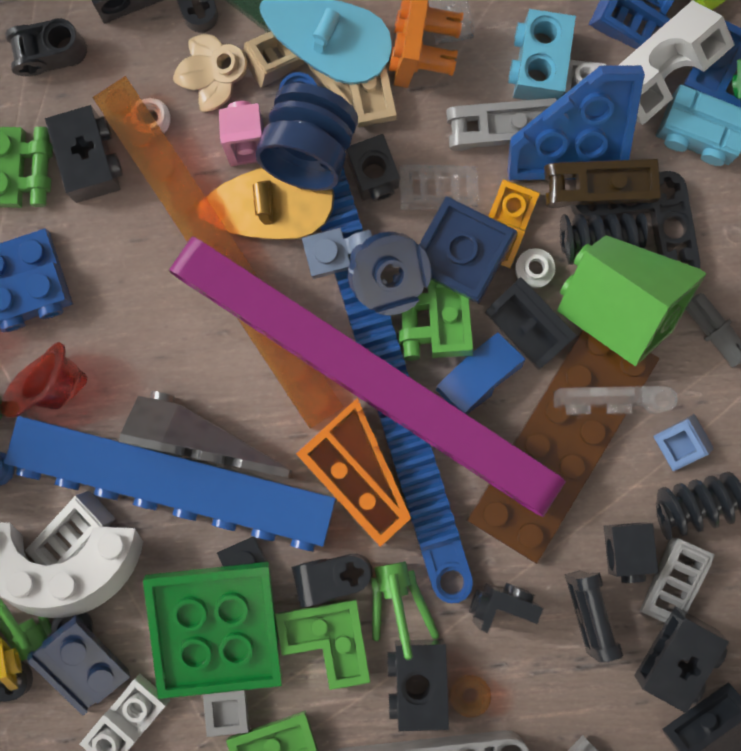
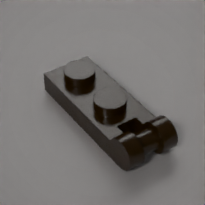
[544,159,661,208]

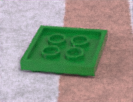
[143,562,282,699]

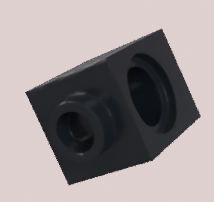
[346,134,400,202]
[603,522,658,583]

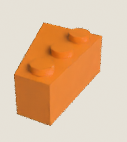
[296,398,411,547]

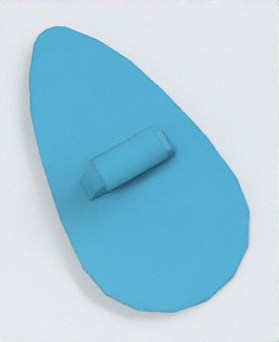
[260,0,392,85]

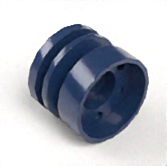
[256,83,358,191]

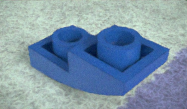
[436,332,526,415]

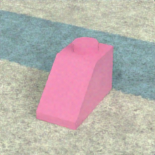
[219,101,264,167]

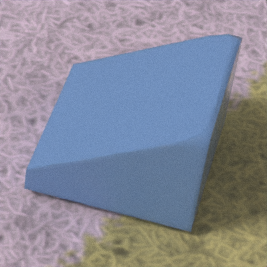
[653,414,713,471]

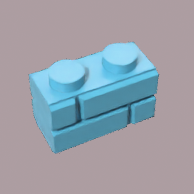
[656,84,741,166]

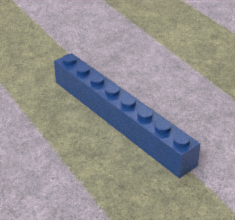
[4,416,336,552]

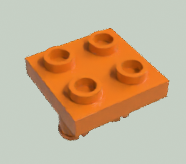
[388,0,464,88]

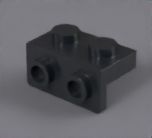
[469,582,543,633]

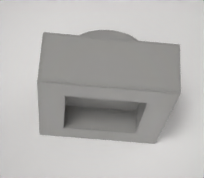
[203,690,250,737]

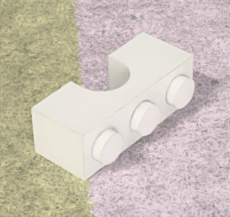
[619,0,734,125]

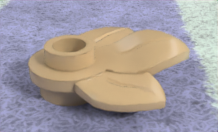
[173,34,247,113]

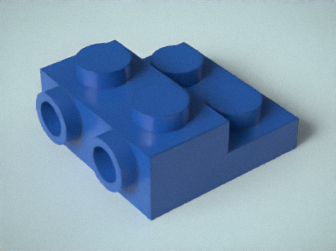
[0,228,73,332]

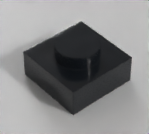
[217,536,271,573]

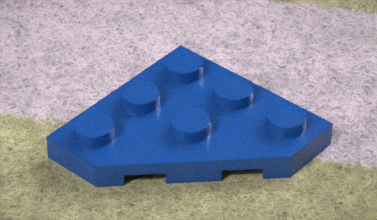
[507,65,645,180]

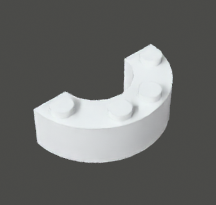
[0,522,143,618]

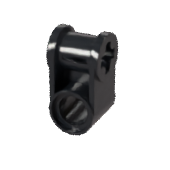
[5,18,87,76]
[291,553,372,608]

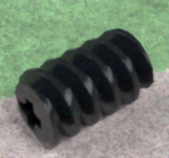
[560,213,648,265]
[656,471,741,540]

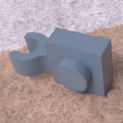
[302,227,372,279]

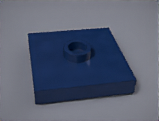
[419,196,517,304]

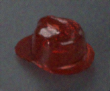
[1,342,87,418]

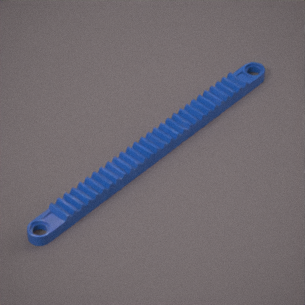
[279,72,473,603]

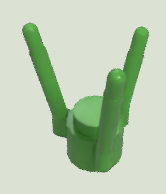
[370,561,439,660]
[0,562,52,661]

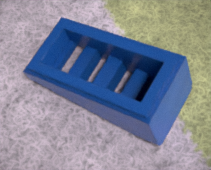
[589,0,671,49]

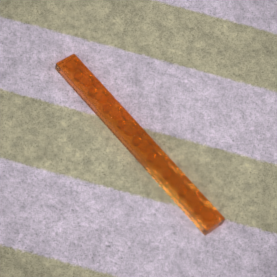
[92,76,344,429]

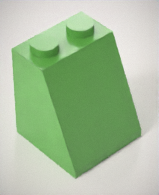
[557,235,707,366]

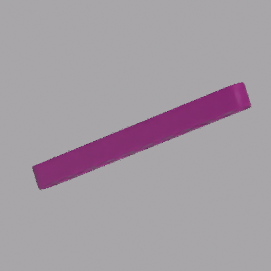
[168,236,566,517]

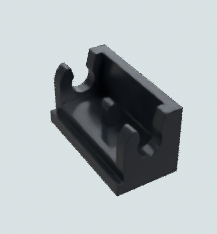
[485,277,577,370]

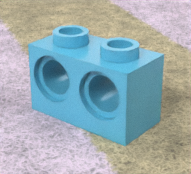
[508,9,576,100]

